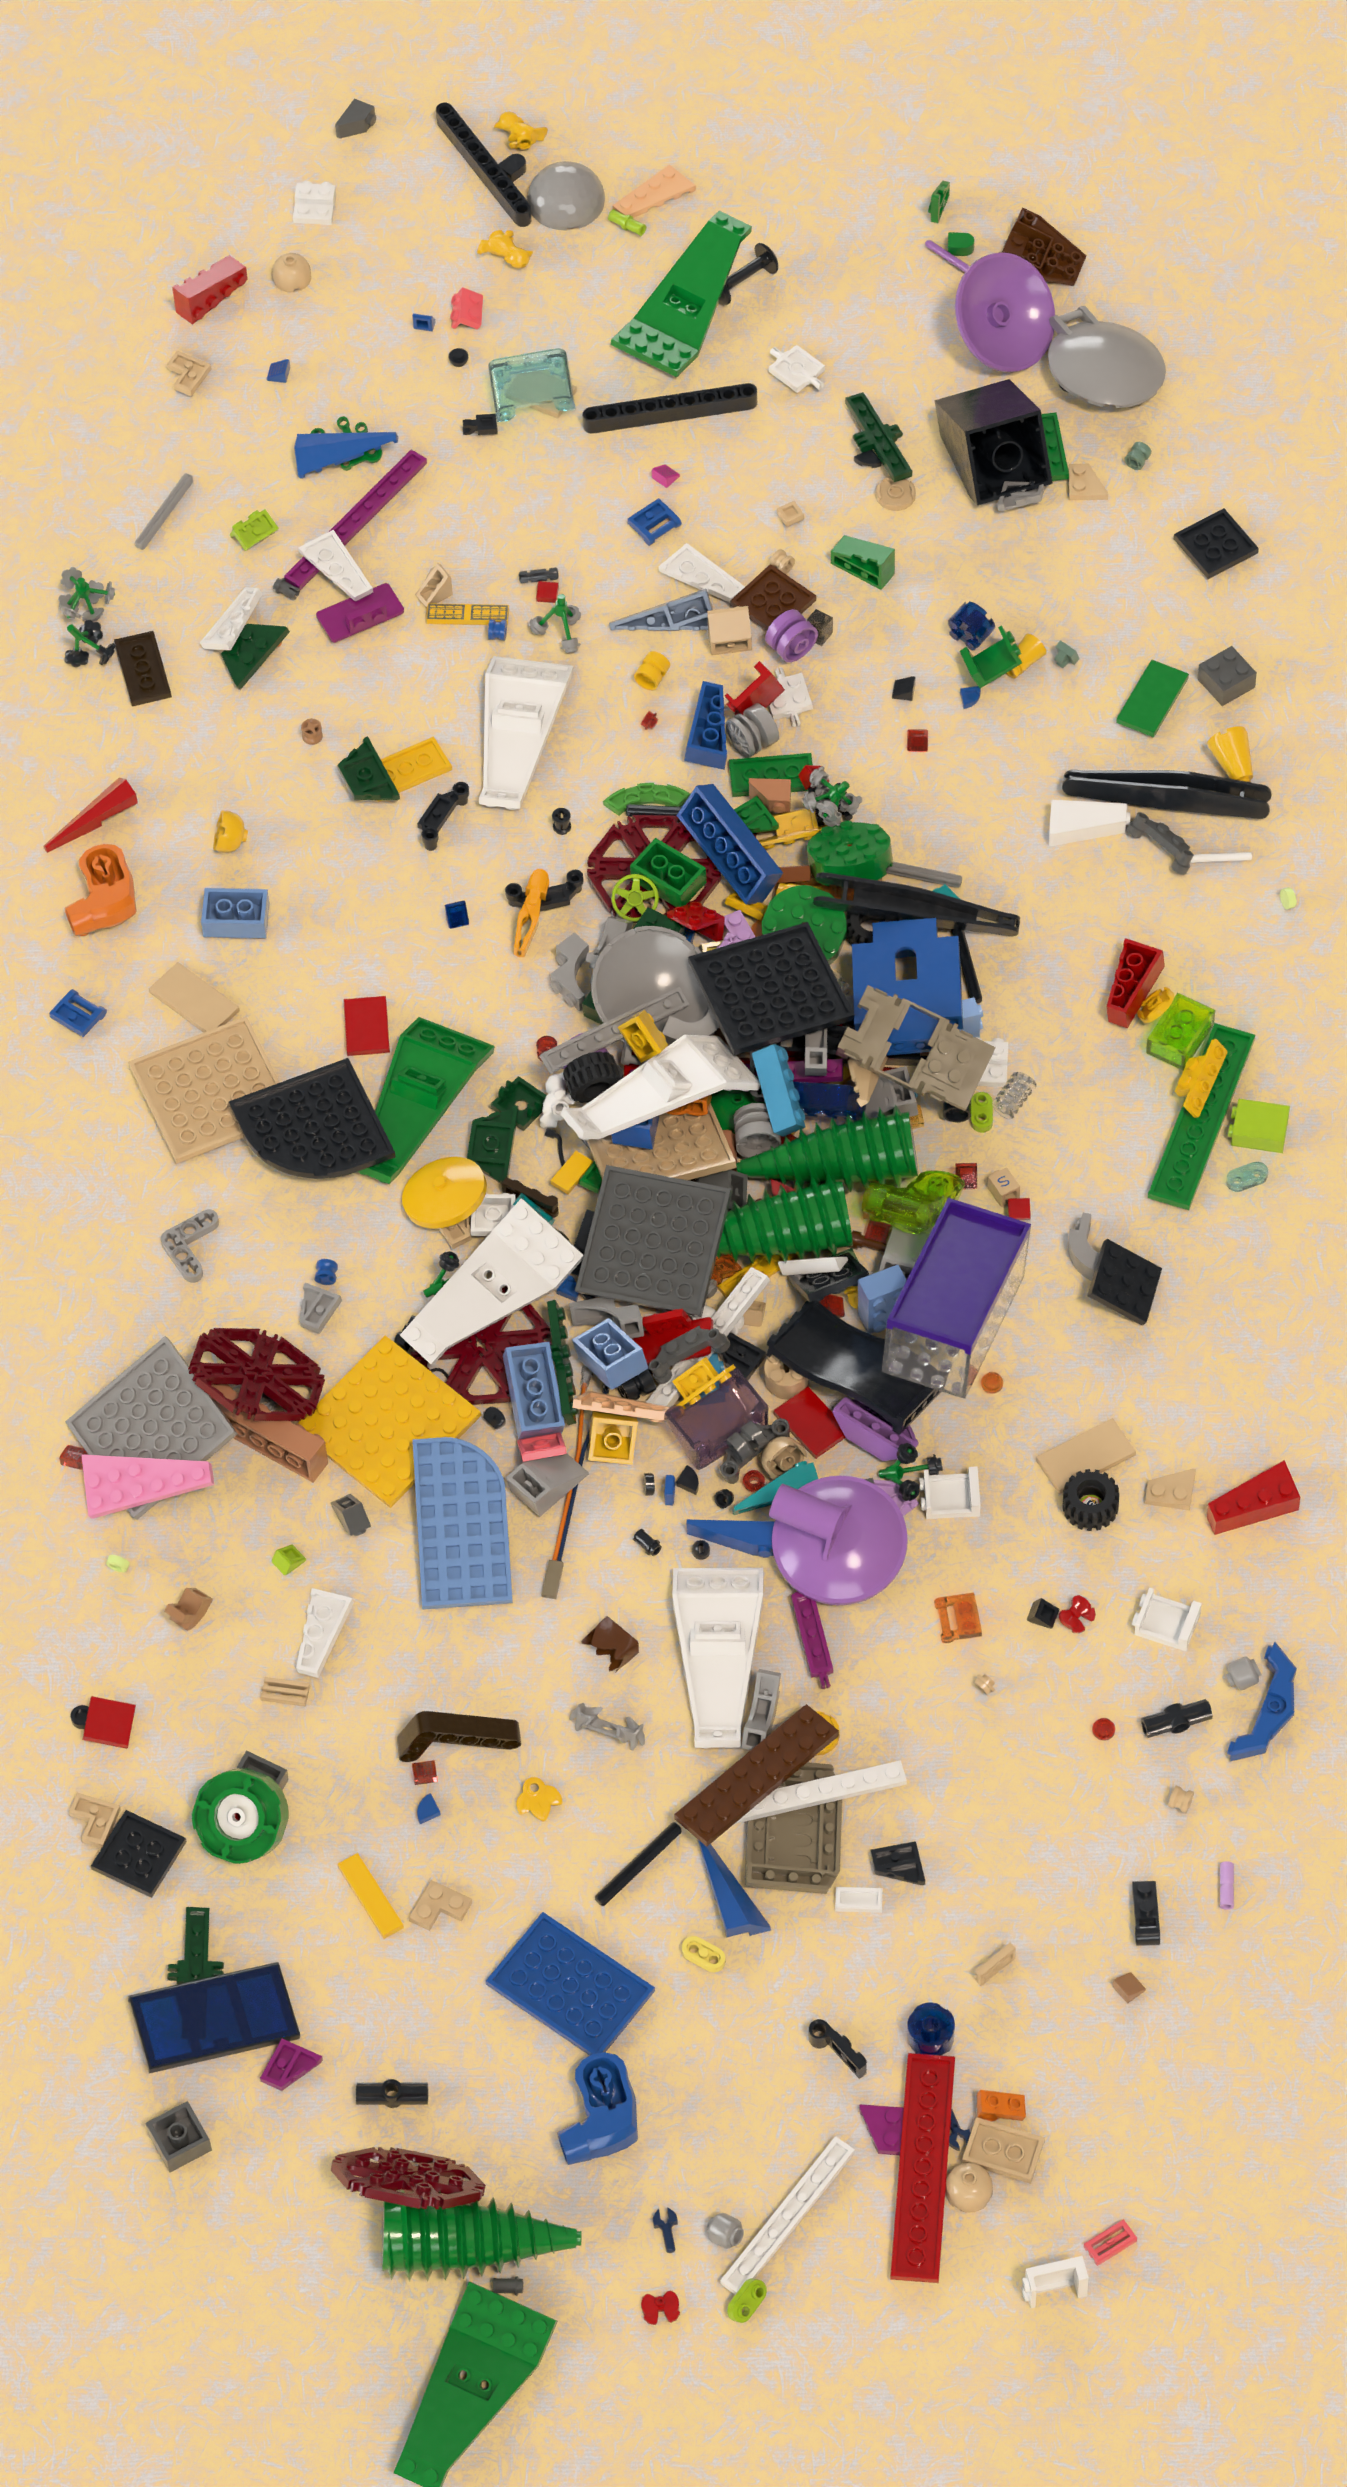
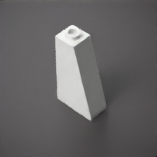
[1049,800,1131,846]

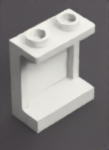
[919,1466,981,1519]
[1132,1588,1202,1651]
[1021,2256,1089,2308]

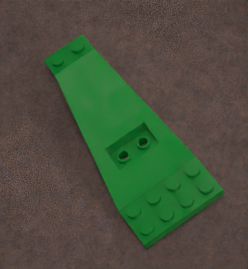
[611,211,752,377]
[358,1017,495,1184]
[393,2282,558,2487]

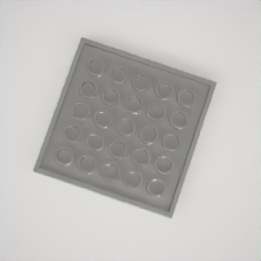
[65,1336,238,1520]

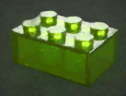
[1146,993,1215,1071]

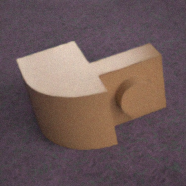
[164,1588,213,1631]

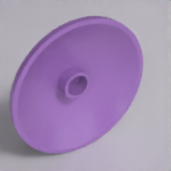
[955,252,1055,372]
[769,1476,908,1605]

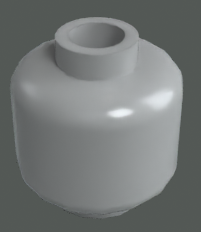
[1226,1657,1261,1691]
[707,2213,744,2249]

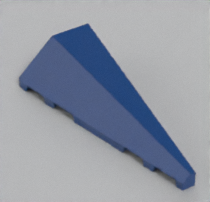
[294,432,399,478]
[697,1839,771,1937]

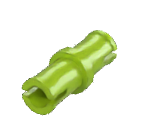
[608,209,647,236]

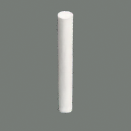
[1190,852,1252,863]

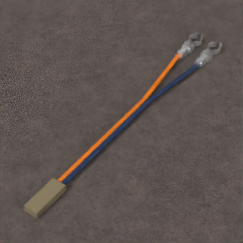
[541,1365,610,1599]

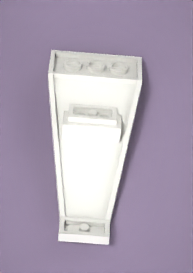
[479,656,574,810]
[561,1035,760,1140]
[400,1198,584,1365]
[672,1568,764,1749]

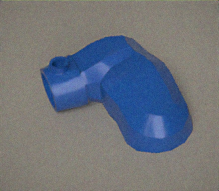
[557,2052,638,2165]

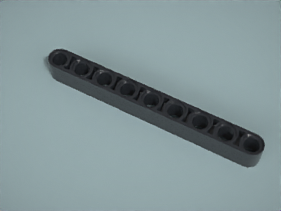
[436,102,532,227]
[582,383,758,434]

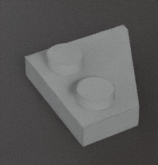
[998,481,1045,511]
[300,1283,342,1334]

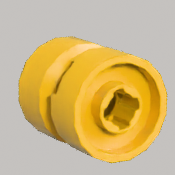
[634,651,670,690]

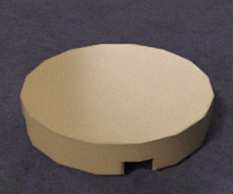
[876,476,916,511]

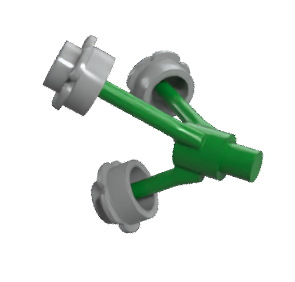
[529,594,581,653]

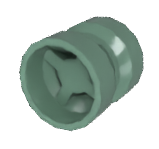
[1125,442,1152,470]

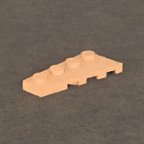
[613,164,696,218]
[573,1391,672,1422]

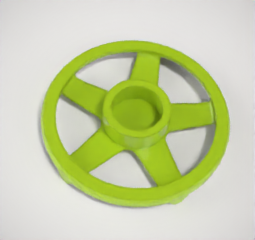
[611,874,659,922]

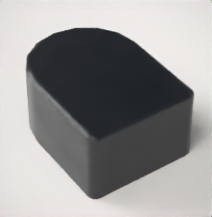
[499,154,526,182]

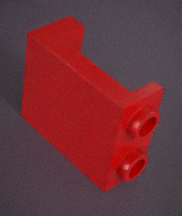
[724,661,785,715]

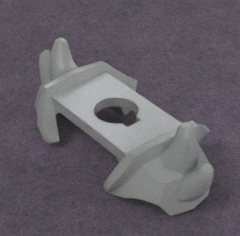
[570,1703,645,1751]

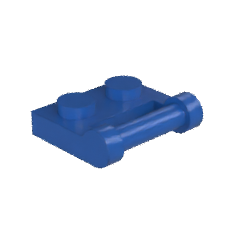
[628,498,682,546]
[49,989,107,1037]

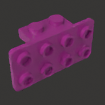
[316,583,404,643]

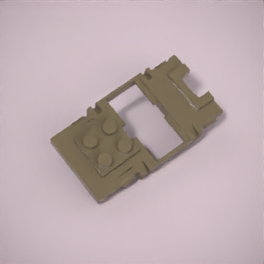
[835,985,996,1111]

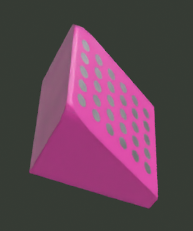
[652,464,680,488]

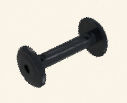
[719,243,779,305]

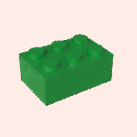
[630,838,706,907]

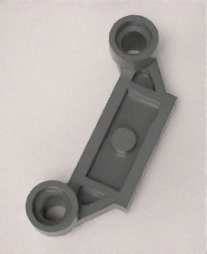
[1127,812,1194,875]
[649,1326,730,1384]
[721,1418,790,1484]

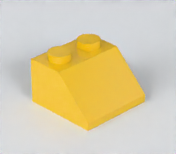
[617,1010,668,1063]
[588,1411,638,1465]

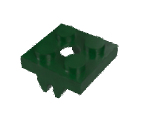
[491,1076,547,1131]

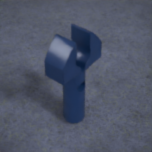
[949,2109,971,2151]
[653,2207,678,2253]

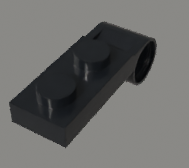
[1132,1881,1160,1946]
[809,2019,867,2079]

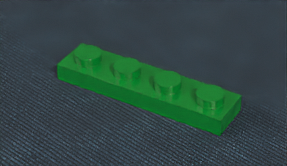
[1041,412,1069,481]

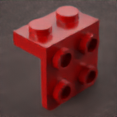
[667,902,725,942]

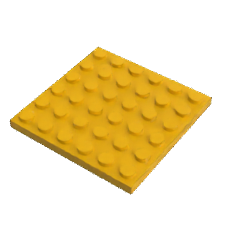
[297,1335,482,1508]

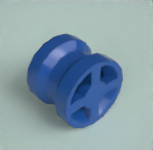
[488,619,507,641]
[315,1259,338,1285]

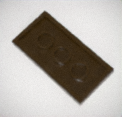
[114,631,172,707]

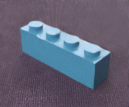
[752,1044,806,1136]

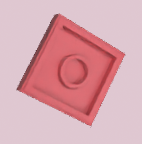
[517,1432,567,1462]

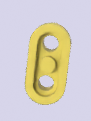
[682,1936,726,1972]

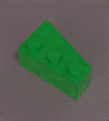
[831,535,895,590]

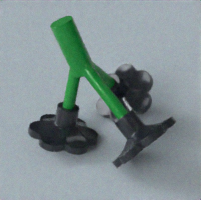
[64,620,116,667]

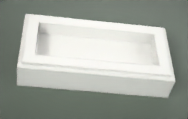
[835,1887,883,1913]

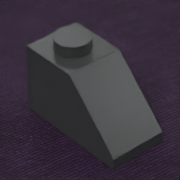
[335,98,376,138]
[331,1494,371,1536]

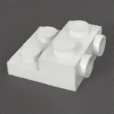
[293,181,336,225]
[976,1037,1008,1087]
[471,1193,516,1236]

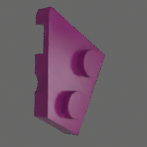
[260,2039,323,2091]
[859,2104,904,2156]

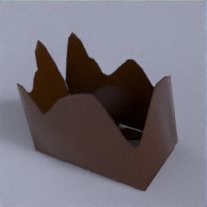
[581,1616,639,1673]

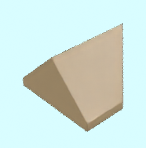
[415,563,453,607]

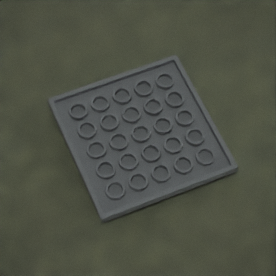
[575,1165,733,1317]

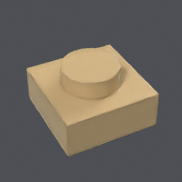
[777,501,804,527]

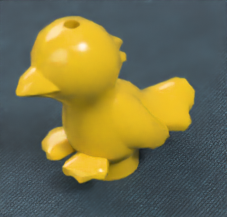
[494,111,548,150]
[477,230,533,268]

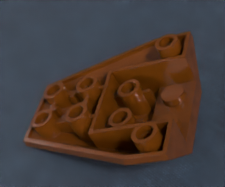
[1002,207,1087,286]

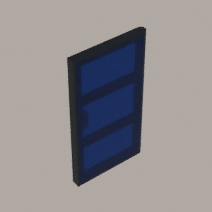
[128,1962,300,2074]

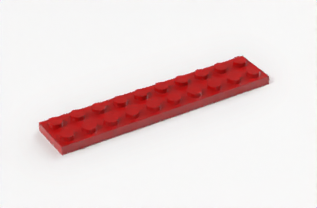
[890,2053,955,2283]

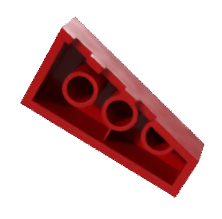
[1207,1460,1301,1535]

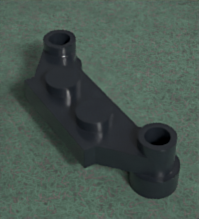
[417,782,470,851]
[505,869,584,911]

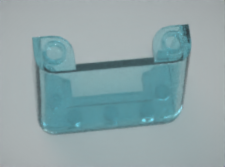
[488,348,576,422]

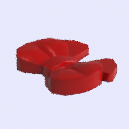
[1059,1595,1096,1633]
[641,2290,680,2325]

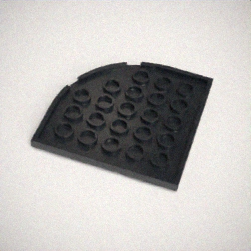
[228,1058,396,1179]

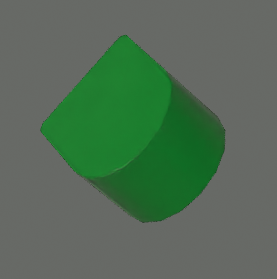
[948,232,975,256]

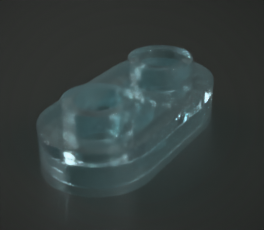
[1226,1162,1268,1192]

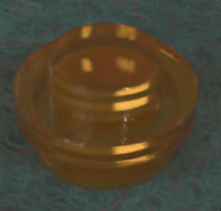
[981,1372,1003,1393]

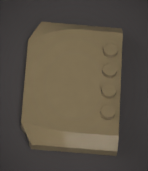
[745,1762,842,1894]

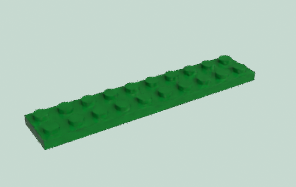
[1148,1023,1255,1210]

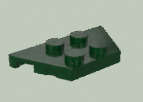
[221,624,290,690]
[338,736,400,800]
[467,1105,519,1184]

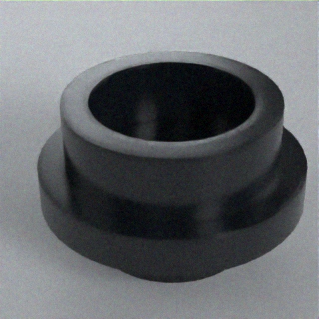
[449,348,469,367]

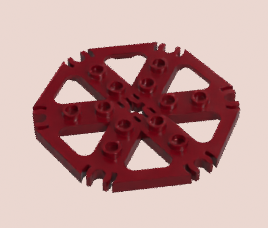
[587,815,721,923]
[410,1286,552,1405]
[188,1328,325,1421]
[331,2147,486,2209]

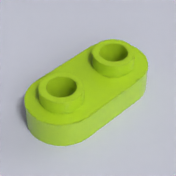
[971,1092,993,1133]
[727,2278,767,2323]

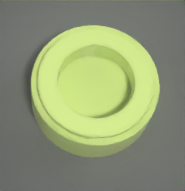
[1280,887,1297,910]
[106,1555,130,1572]

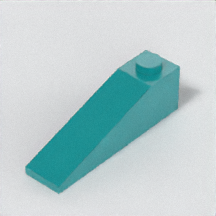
[732,1461,818,1515]

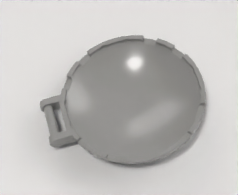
[1048,306,1166,408]
[591,926,709,1065]

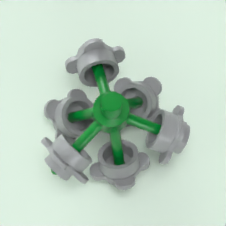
[803,766,862,827]

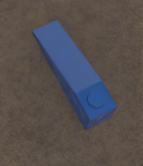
[686,1519,775,1558]

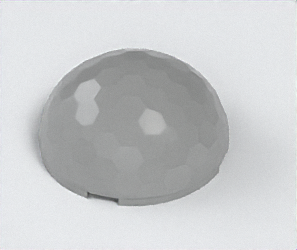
[527,161,605,231]

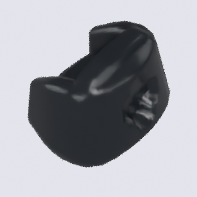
[483,1406,506,1430]

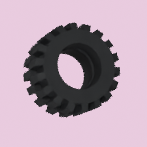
[846,912,892,946]
[563,1052,622,1103]
[1063,1469,1120,1531]

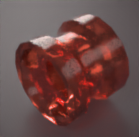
[536,1036,558,1062]

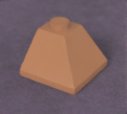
[749,778,791,813]

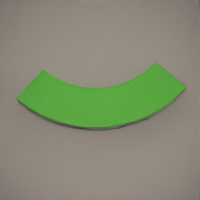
[603,783,690,816]

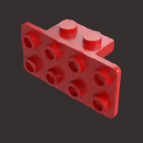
[632,1308,714,1368]

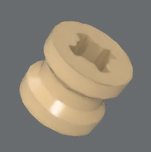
[769,549,795,574]
[1168,1785,1194,1813]

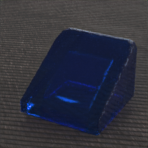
[444,900,469,929]

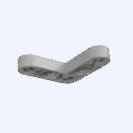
[161,1209,219,1283]

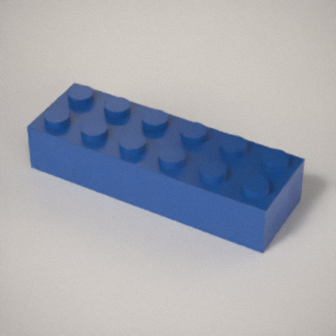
[677,784,783,904]

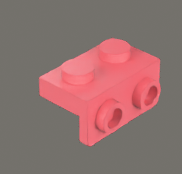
[450,287,483,330]

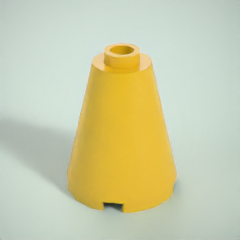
[1207,726,1253,782]

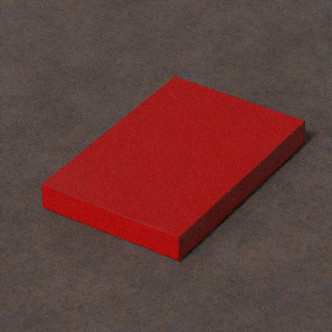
[344,996,390,1056]
[774,1387,846,1459]

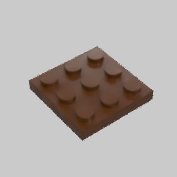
[730,564,816,630]

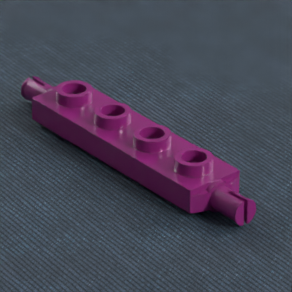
[791,1592,833,1689]

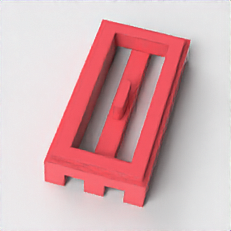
[1084,2219,1137,2266]

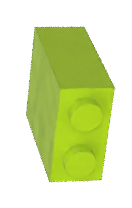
[1228,1099,1290,1153]

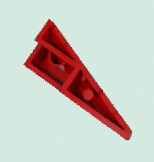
[43,778,138,853]

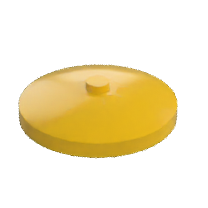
[402,1157,487,1229]

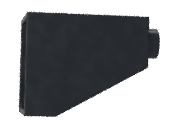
[934,379,1053,506]

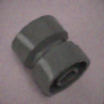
[725,1421,768,1462]

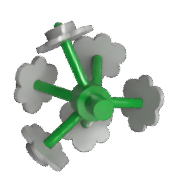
[58,567,115,621]

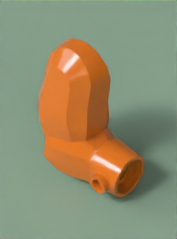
[64,844,137,936]

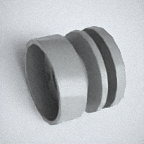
[726,703,779,758]
[733,1103,781,1158]

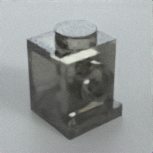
[807,609,833,646]

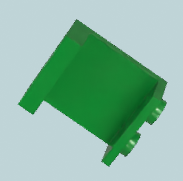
[960,625,1022,688]

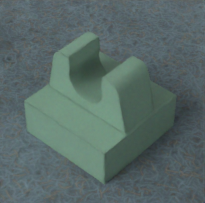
[1054,640,1080,668]

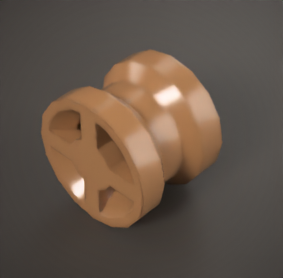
[301,718,323,745]

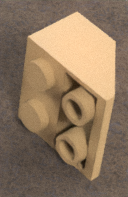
[707,606,752,655]

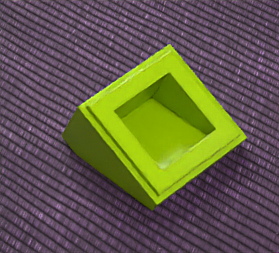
[272,1544,306,1575]

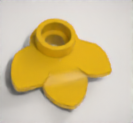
[516,1777,562,1822]

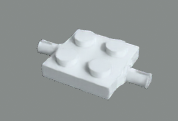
[769,345,825,393]
[769,667,813,727]

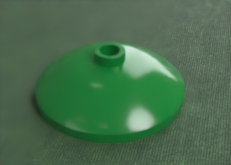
[710,1088,766,1134]

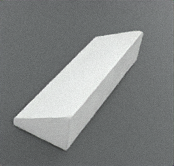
[778,1257,848,1276]

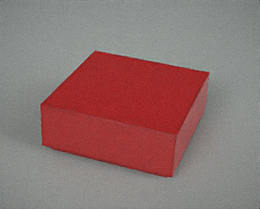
[536,581,559,603]

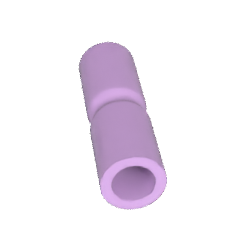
[1220,1861,1234,1910]

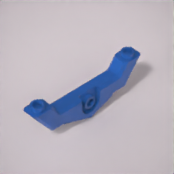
[1227,1642,1297,1761]

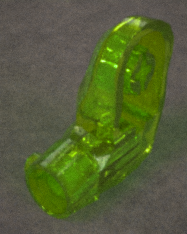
[862,1171,965,1234]

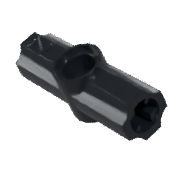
[1141,1699,1213,1738]
[356,2079,429,2108]

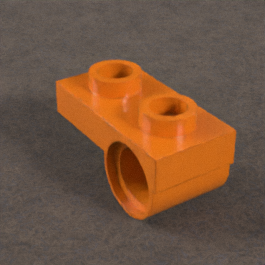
[976,2090,1026,2122]

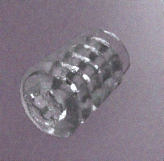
[992,1072,1037,1119]

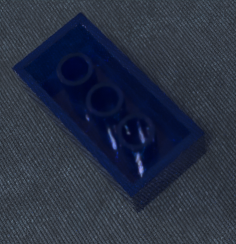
[793,1081,866,1121]

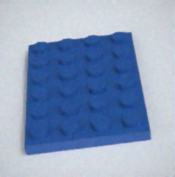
[486,1912,655,2055]

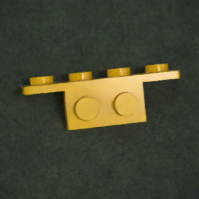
[758,808,827,849]
[1174,1039,1227,1118]
[671,1357,736,1416]

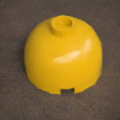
[213,810,248,853]

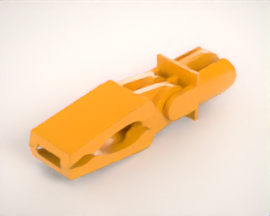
[514,869,549,957]

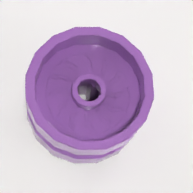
[765,609,818,663]

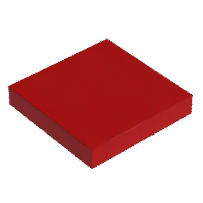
[82,1696,136,1749]

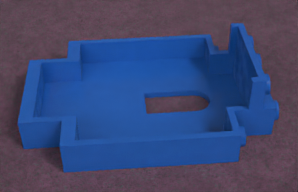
[852,918,963,1055]

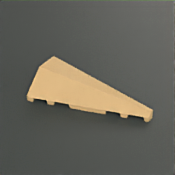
[848,1056,888,1107]

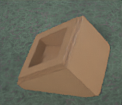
[1113,1972,1146,2004]

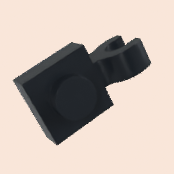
[462,413,498,435]

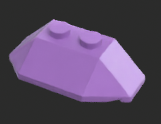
[832,1397,919,1461]

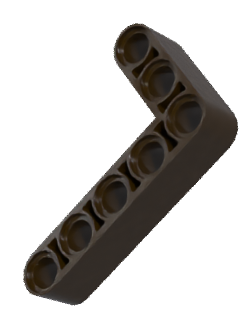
[397,1711,522,1762]

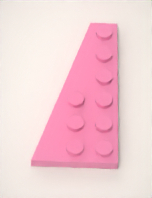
[82,1455,214,1519]

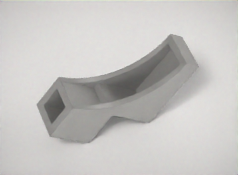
[551,933,589,1011]
[805,1028,827,1076]
[569,1297,644,1338]

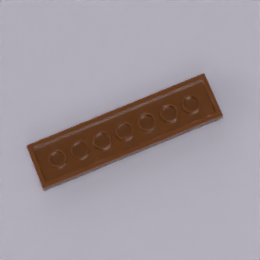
[674,1704,839,1847]

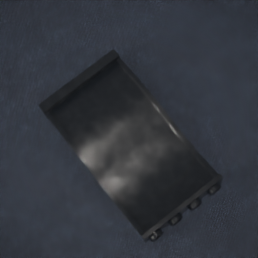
[766,1300,949,1435]

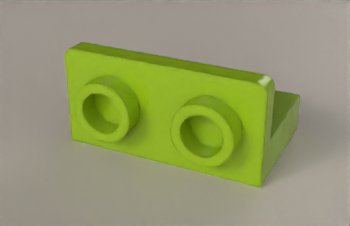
[230,509,279,551]

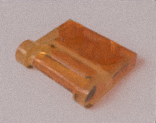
[934,1592,982,1643]

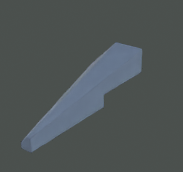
[609,589,713,631]

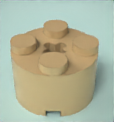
[764,1355,809,1400]

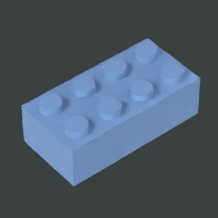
[503,1342,565,1440]

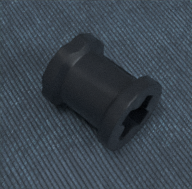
[552,808,571,835]

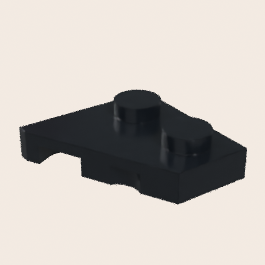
[718,1332,766,1387]
[870,1841,925,1885]

